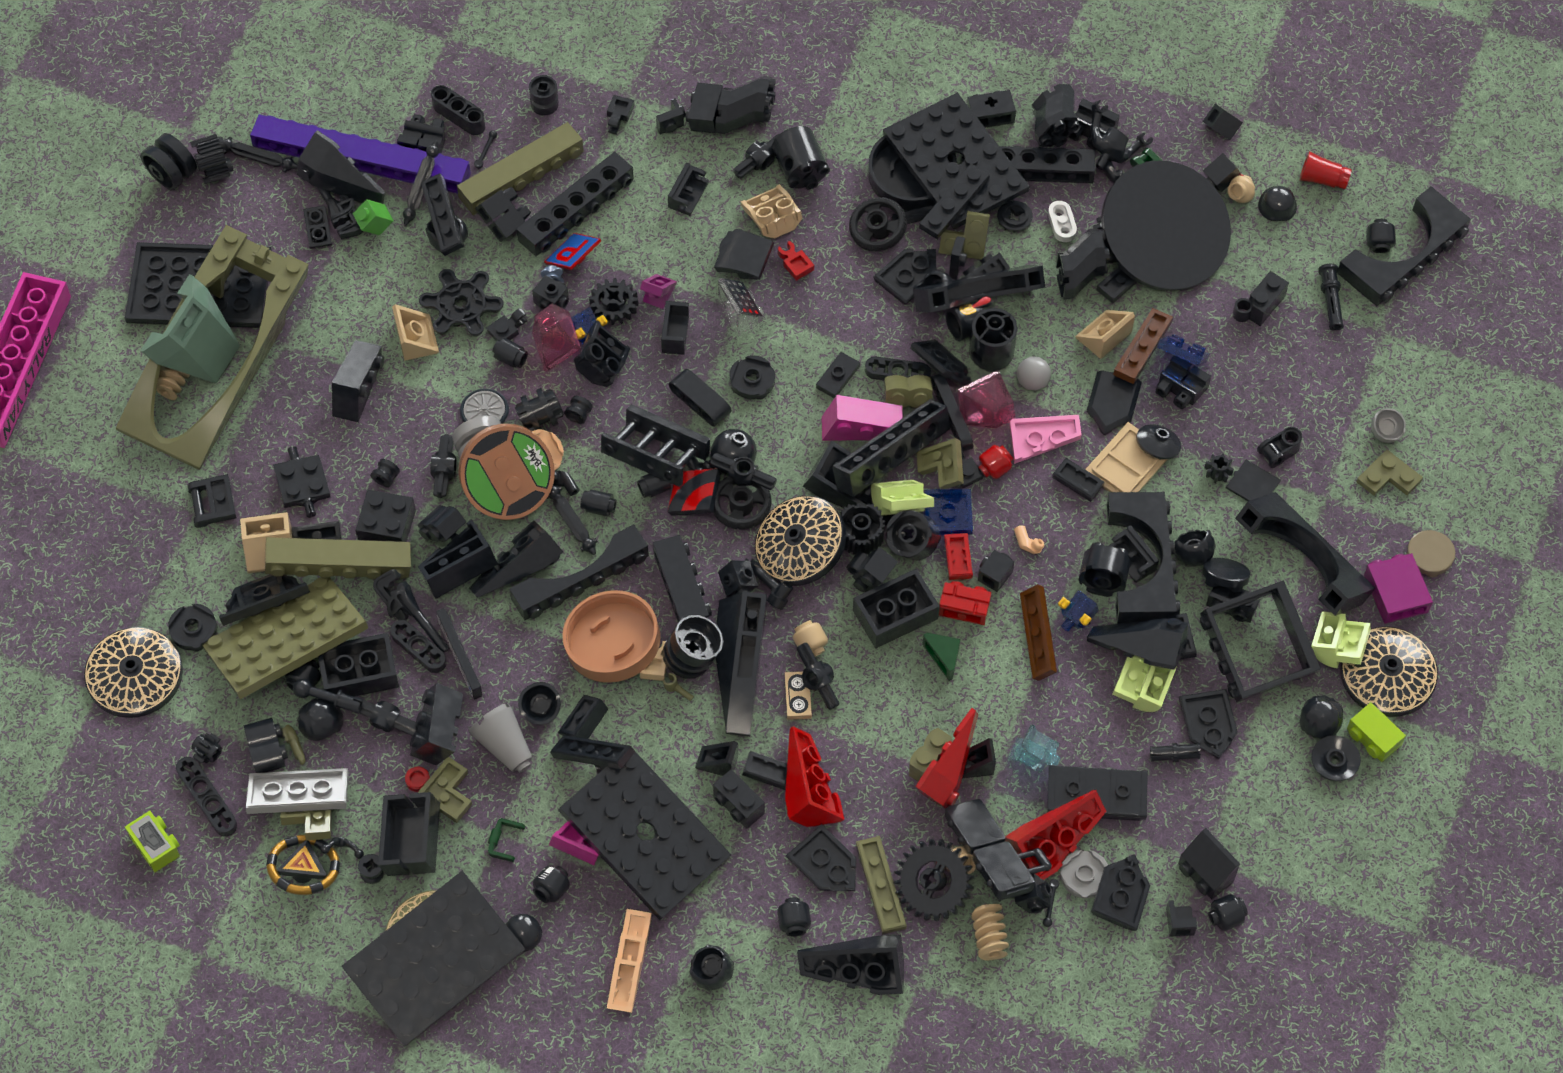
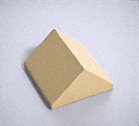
[392,304,439,361]
[1075,310,1135,359]

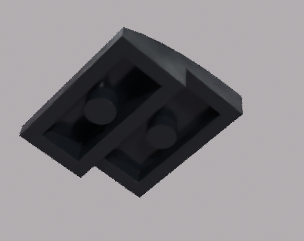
[714,231,774,280]

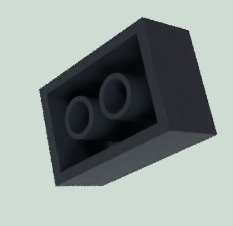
[853,568,940,649]
[318,632,399,697]

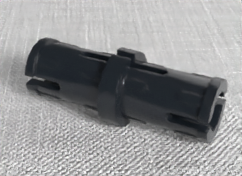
[1150,743,1201,762]

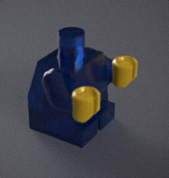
[569,307,608,343]
[1058,590,1099,632]

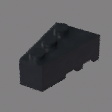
[418,519,498,599]

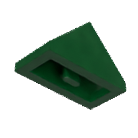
[922,633,961,681]

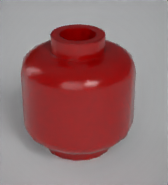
[978,445,1013,479]

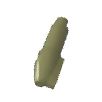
[281,724,306,765]

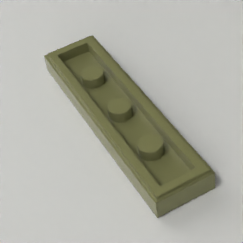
[856,836,907,935]

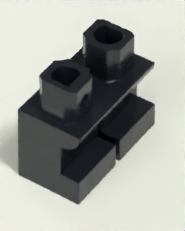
[1069,98,1120,150]
[397,114,445,154]
[475,187,531,242]
[1155,354,1211,409]

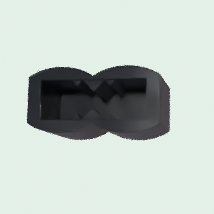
[417,505,466,542]
[243,717,288,773]

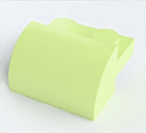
[871,480,934,515]
[1311,611,1371,668]
[1112,655,1177,712]

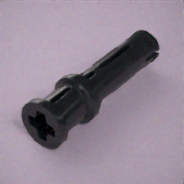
[1318,263,1344,330]

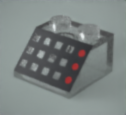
[718,278,765,338]

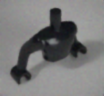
[1090,100,1153,170]

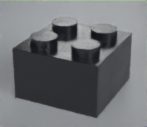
[356,489,416,542]

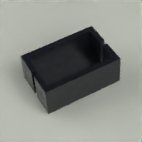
[378,792,440,876]

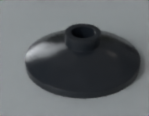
[1136,424,1181,459]
[1311,735,1361,781]

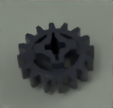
[589,278,639,325]

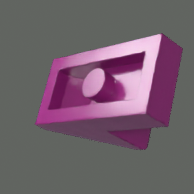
[640,274,677,309]

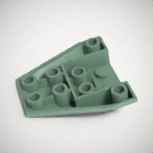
[140,274,240,383]

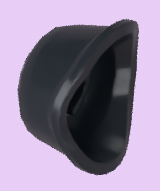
[1258,186,1297,221]
[518,682,561,725]

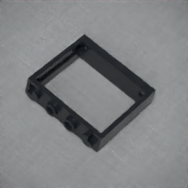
[1200,580,1321,702]

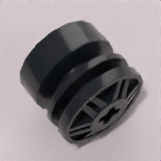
[662,615,723,679]

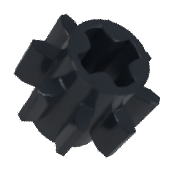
[1204,454,1234,483]
[191,733,222,763]

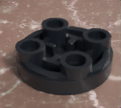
[1202,558,1251,592]

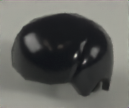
[506,914,542,952]

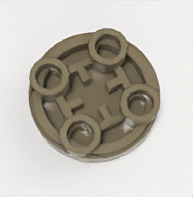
[1406,530,1455,578]

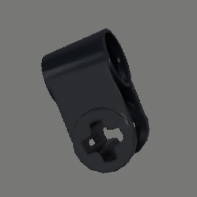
[1257,427,1302,468]

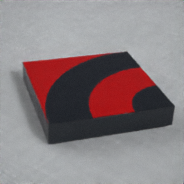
[668,468,721,516]

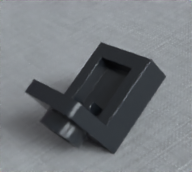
[656,98,686,135]

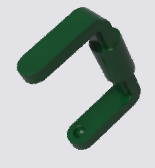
[488,818,525,862]

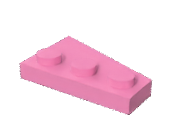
[1009,415,1081,464]

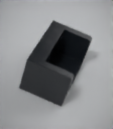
[661,301,689,355]

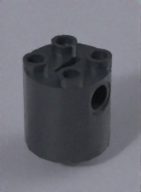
[772,126,830,190]
[969,308,1018,373]

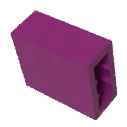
[1364,553,1433,624]

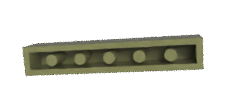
[457,122,584,215]
[265,537,411,580]

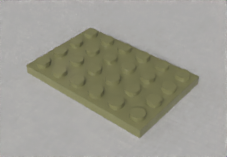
[203,577,368,700]

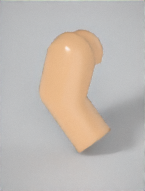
[1014,526,1044,554]

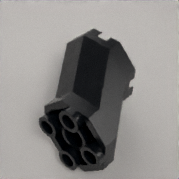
[716,76,776,134]
[1032,84,1080,147]
[1056,228,1110,300]

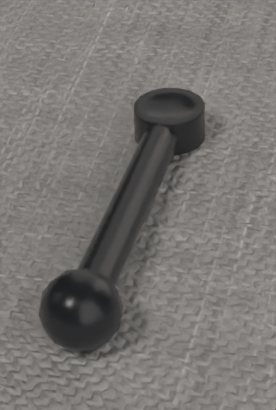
[474,130,497,169]
[1043,879,1059,927]

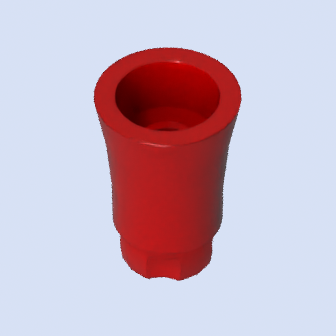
[1299,151,1352,189]

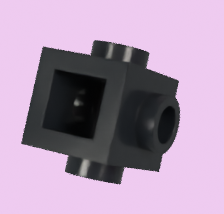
[532,275,569,316]
[718,560,758,597]
[1014,874,1052,914]

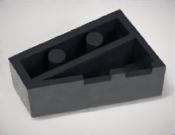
[332,340,384,423]
[410,683,463,765]

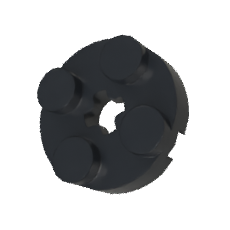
[729,355,775,400]
[168,604,218,652]

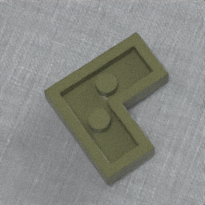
[939,211,990,259]
[917,438,964,490]
[1356,449,1423,496]
[418,757,472,823]
[280,810,332,840]

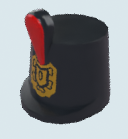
[945,296,992,342]

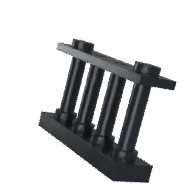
[601,404,710,487]

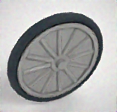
[460,389,509,424]

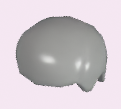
[1016,356,1051,391]
[1371,408,1406,443]

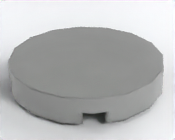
[1060,850,1108,899]

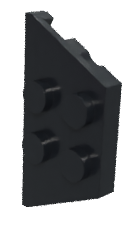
[219,574,310,626]

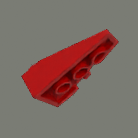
[915,708,978,809]
[785,726,844,827]
[1005,790,1107,880]

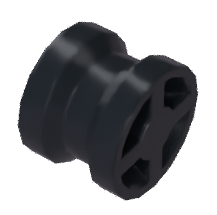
[564,395,593,424]
[370,458,400,488]
[358,854,385,884]

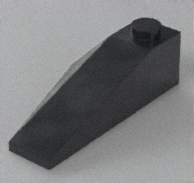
[803,440,895,526]
[797,935,904,995]

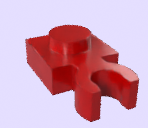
[778,241,815,281]

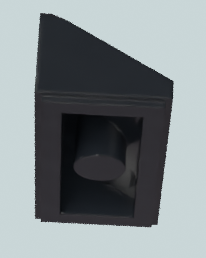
[292,520,342,540]
[558,695,608,739]

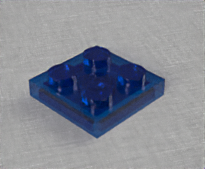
[1157,334,1210,366]
[924,489,973,535]

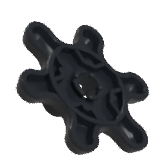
[419,269,504,337]

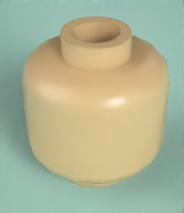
[793,620,828,657]

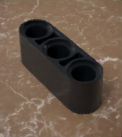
[431,85,486,135]
[668,369,732,427]

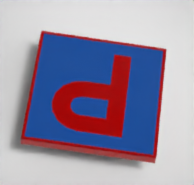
[544,233,601,270]

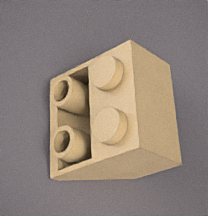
[240,512,293,573]

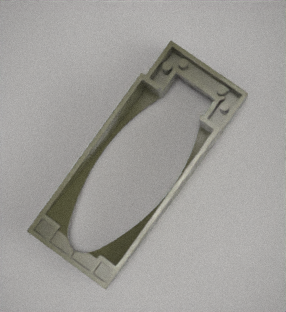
[116,225,309,470]

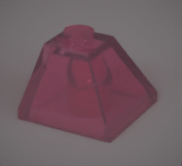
[532,304,581,371]
[958,370,1015,428]

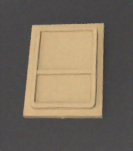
[1085,422,1168,492]

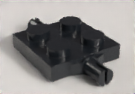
[273,446,330,518]

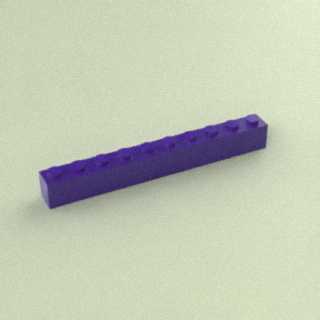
[250,114,471,194]

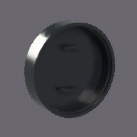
[868,136,957,210]

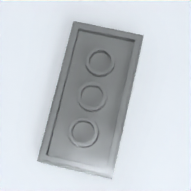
[246,768,349,814]

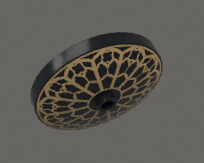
[755,496,846,586]
[84,627,183,718]
[1340,627,1438,717]

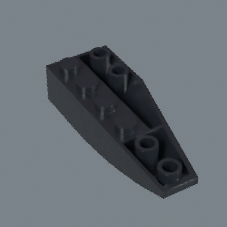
[716,592,767,736]

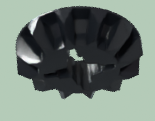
[997,201,1033,233]

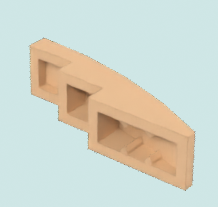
[607,909,652,1013]

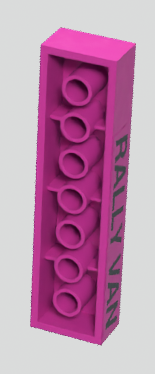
[0,272,71,448]

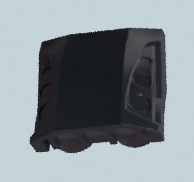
[574,320,630,387]

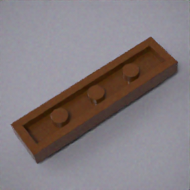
[1113,308,1173,384]
[1020,584,1057,681]

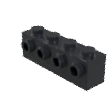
[653,534,712,623]

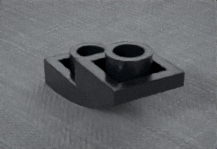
[303,205,332,249]

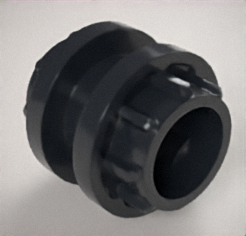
[515,388,564,431]

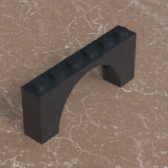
[1337,186,1471,307]
[1106,492,1180,624]
[1235,492,1375,616]

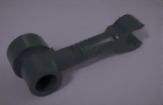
[745,558,793,610]

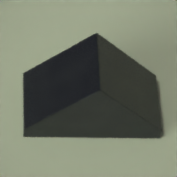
[962,738,996,779]
[695,741,738,776]

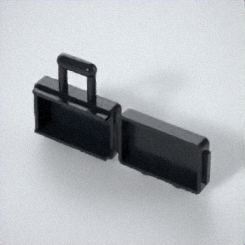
[945,799,1052,902]

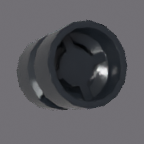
[529,75,559,116]

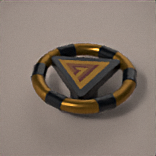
[266,835,340,895]

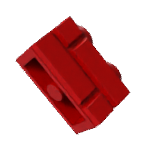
[939,581,992,626]

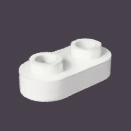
[1048,201,1077,242]

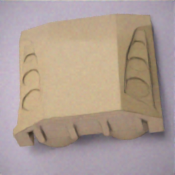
[741,184,802,239]

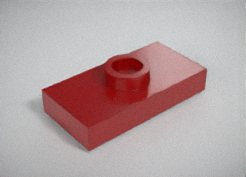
[944,533,973,580]

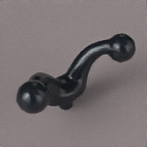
[320,836,364,859]

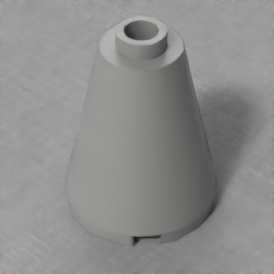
[469,703,532,773]

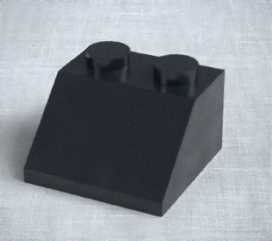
[1178,828,1240,900]

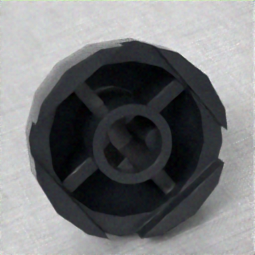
[710,429,757,474]

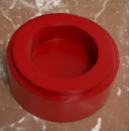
[405,766,430,792]

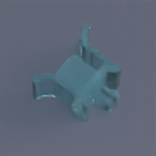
[1007,724,1060,772]

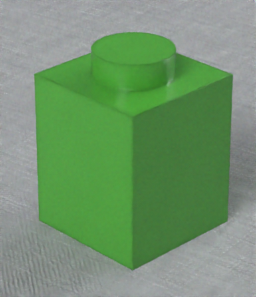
[353,199,394,235]

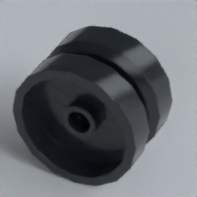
[140,133,198,190]

